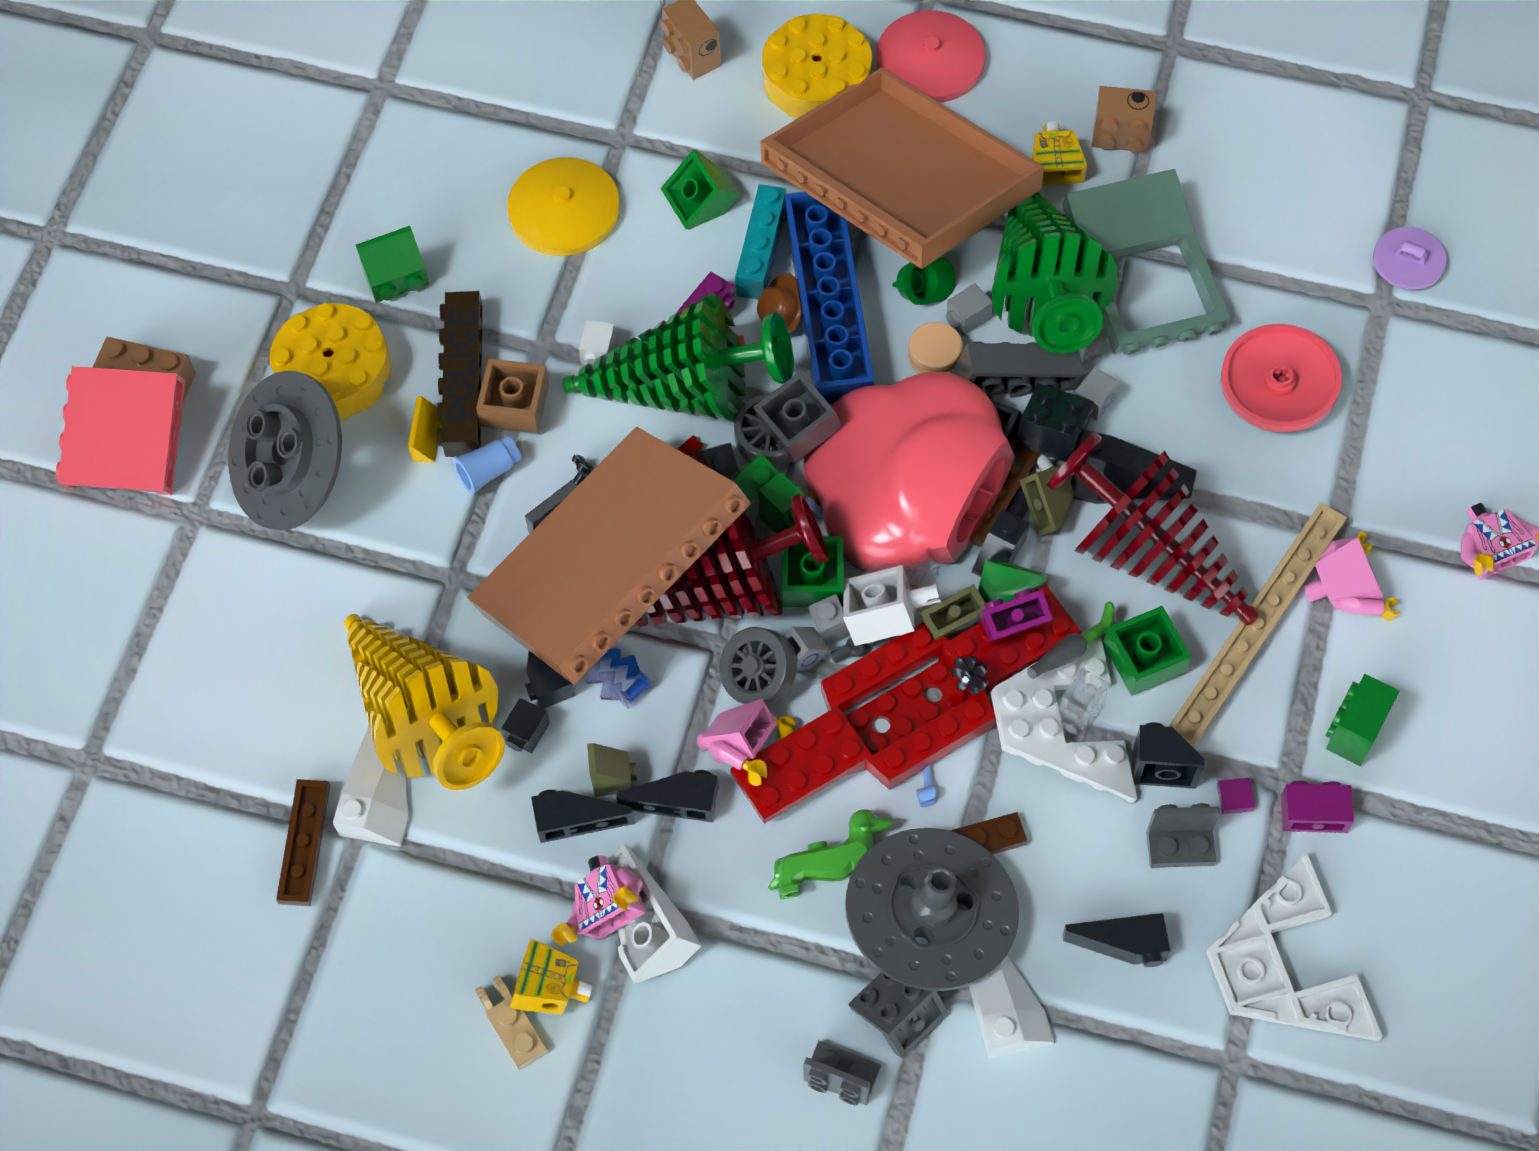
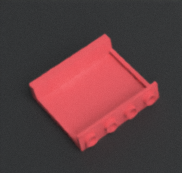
[56,366,185,496]

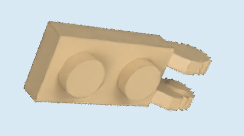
[475,975,548,1070]

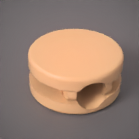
[908,322,963,374]

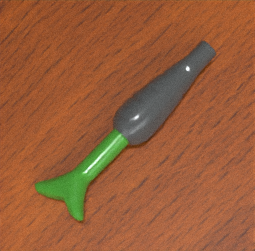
[1027,601,1119,679]

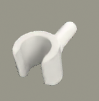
[1034,455,1056,472]

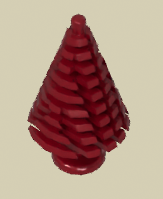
[1046,431,1259,626]
[635,493,830,626]

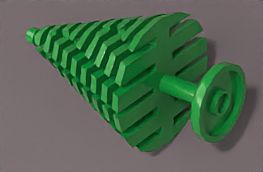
[992,192,1118,354]
[562,293,794,422]

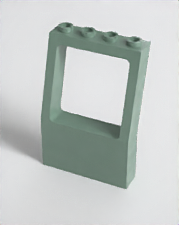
[1062,169,1231,355]

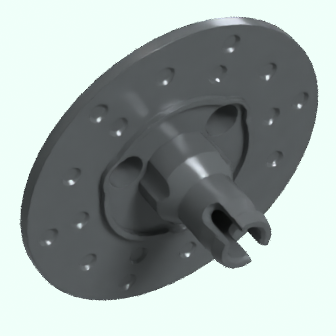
[228,371,342,530]
[845,828,1019,991]

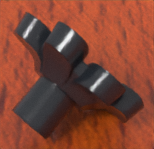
[571,454,595,486]
[951,655,988,695]

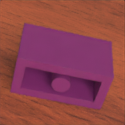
[1281,780,1354,833]

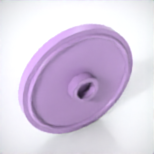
[1373,227,1447,290]

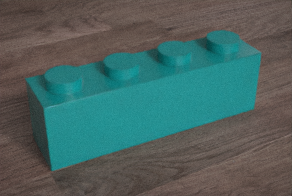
[735,184,787,300]

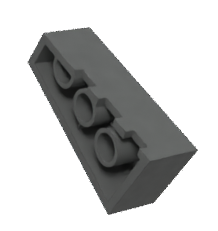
[951,341,1085,400]

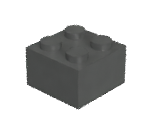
[753,371,842,463]

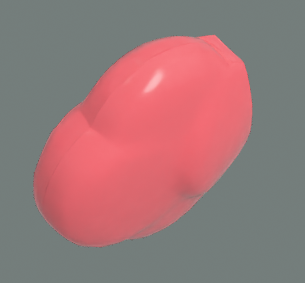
[803,372,1015,573]

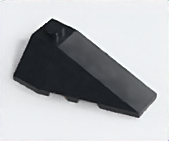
[1071,429,1197,504]

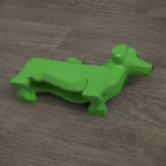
[768,809,893,900]

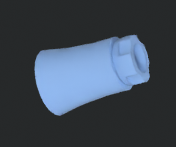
[453,436,522,494]

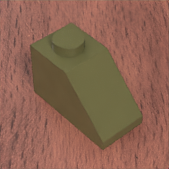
[1020,465,1074,537]
[920,584,986,640]
[587,743,638,797]

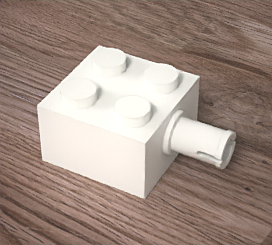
[843,565,942,646]

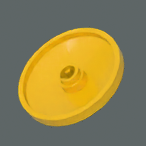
[507,157,620,256]

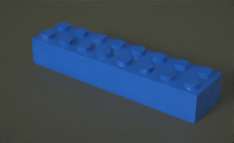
[784,192,874,404]

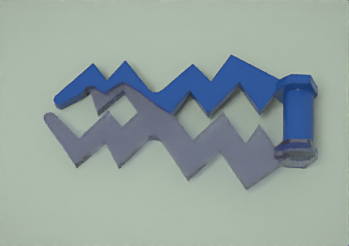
[586,649,651,709]

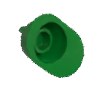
[892,256,955,305]

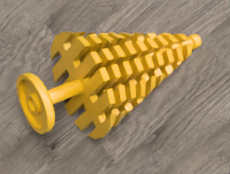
[344,614,505,790]

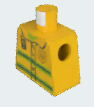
[1032,121,1087,186]
[509,938,593,1015]

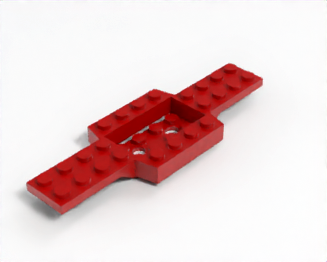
[730,584,1081,824]

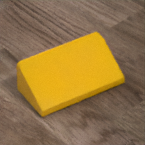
[408,396,442,463]

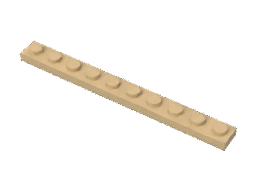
[1169,502,1347,748]

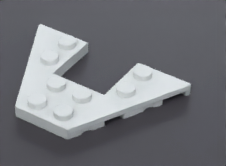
[990,636,1137,804]
[1206,853,1383,1041]

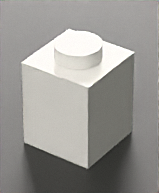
[578,320,616,366]

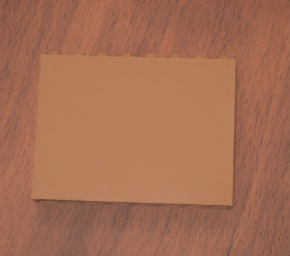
[760,68,1044,269]
[467,426,751,685]

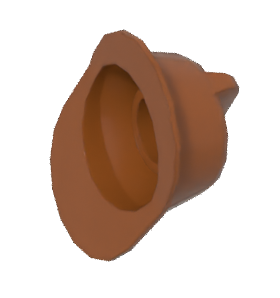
[757,273,802,334]

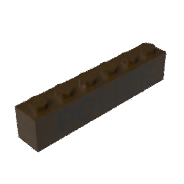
[436,291,483,457]

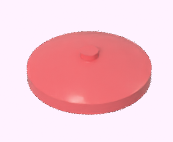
[876,10,985,103]
[1221,324,1342,432]

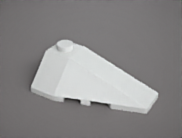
[333,726,409,847]
[607,843,701,983]
[969,956,1054,1059]

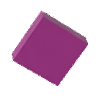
[1216,778,1255,814]

